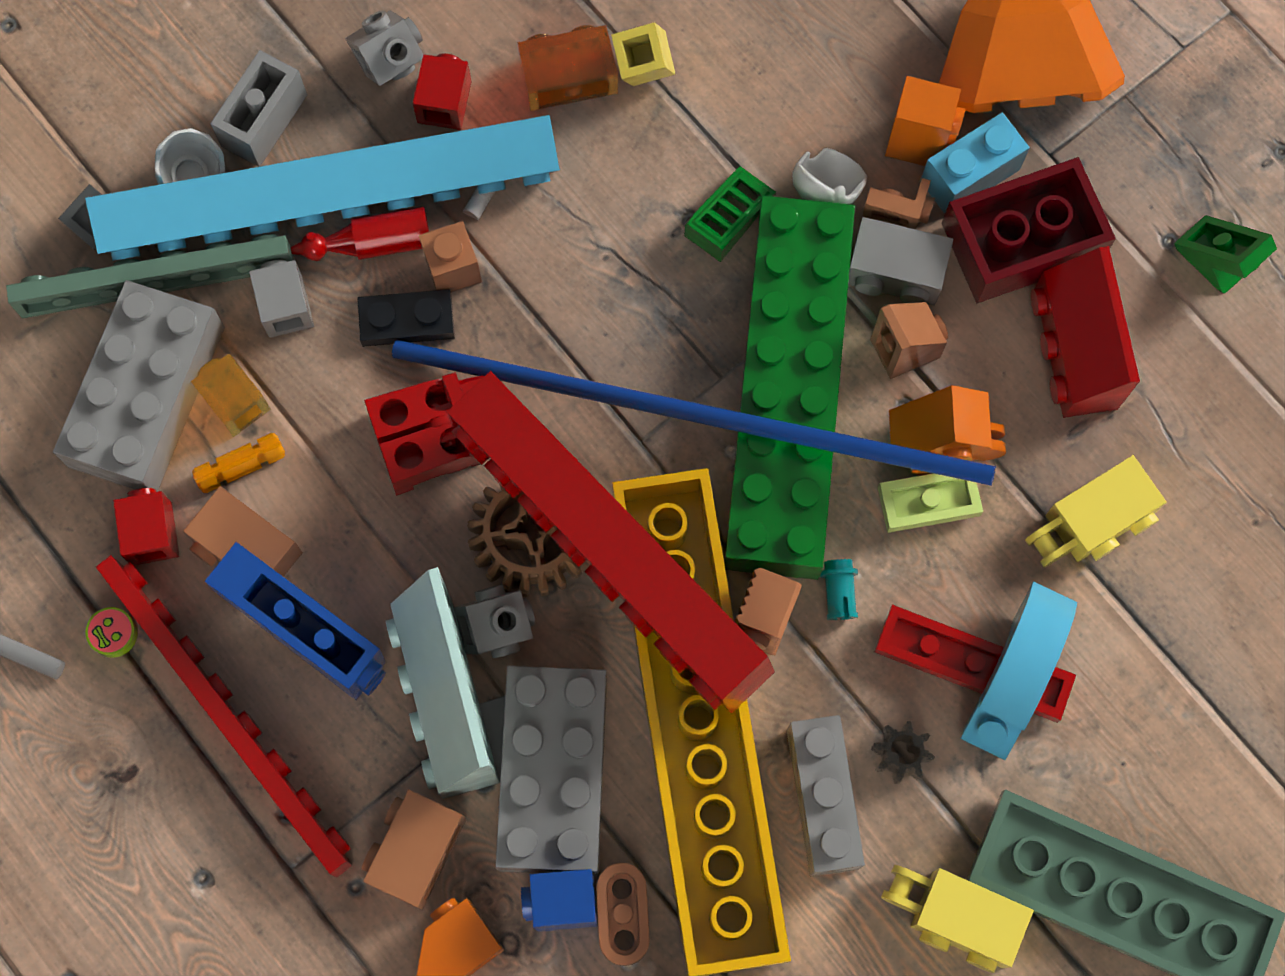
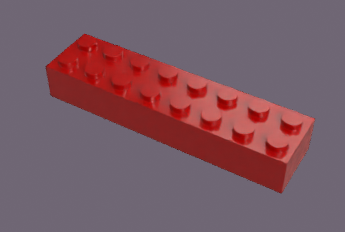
[447,371,775,714]

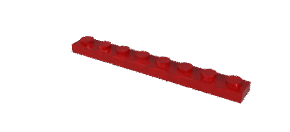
[96,555,352,878]

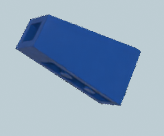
[205,542,386,700]

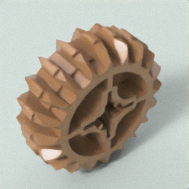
[467,484,582,597]

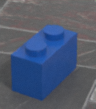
[521,869,598,932]

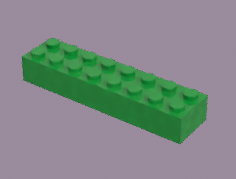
[724,195,855,580]

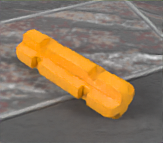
[192,433,285,493]

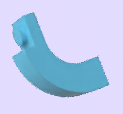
[961,581,1078,760]

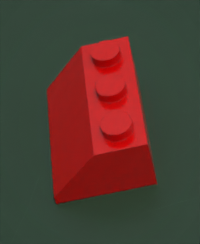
[1031,246,1140,418]

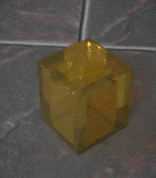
[191,354,271,437]

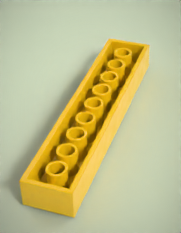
[612,468,791,976]

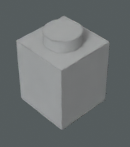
[249,259,315,338]

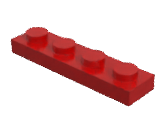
[874,604,1076,723]

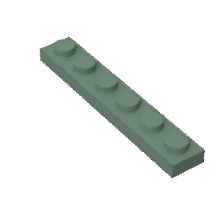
[6,234,294,318]

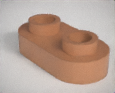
[597,863,650,966]

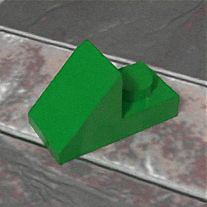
[1174,215,1277,293]

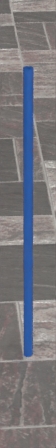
[392,340,996,486]

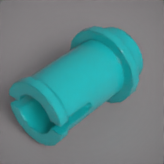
[820,559,858,620]

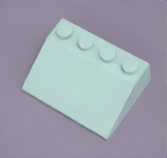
[386,567,500,799]

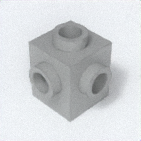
[345,10,423,86]
[453,584,535,658]

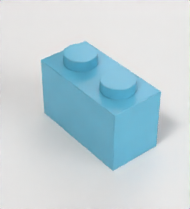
[920,112,1030,214]

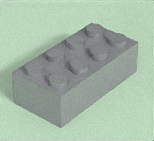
[53,280,225,492]
[496,666,607,876]

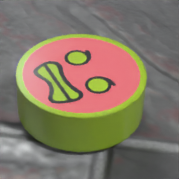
[85,607,138,658]

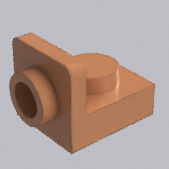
[860,178,935,229]

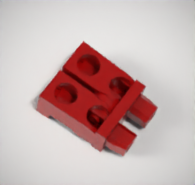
[364,372,484,496]

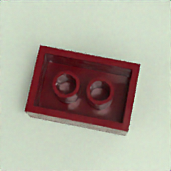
[941,157,1116,304]

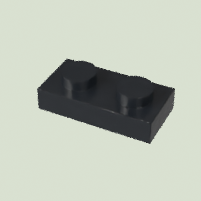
[358,289,455,347]

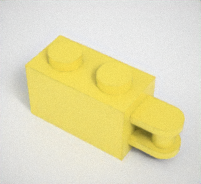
[1025,455,1167,568]
[881,865,1034,973]

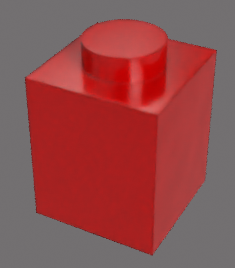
[412,53,472,130]
[113,488,179,566]

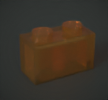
[517,25,618,111]

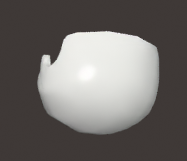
[155,128,225,185]
[792,148,867,205]

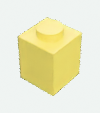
[611,22,676,86]

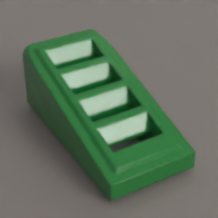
[684,166,776,262]

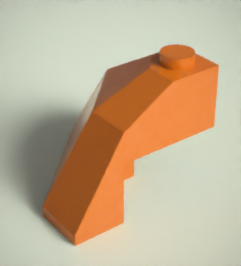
[939,0,1125,113]

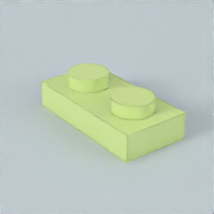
[878,473,983,533]

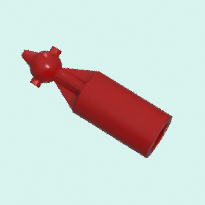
[290,206,429,261]

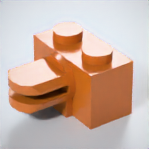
[889,385,1006,475]

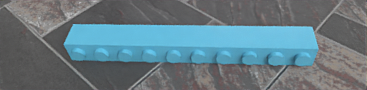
[85,115,560,261]

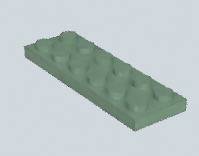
[966,789,1285,976]

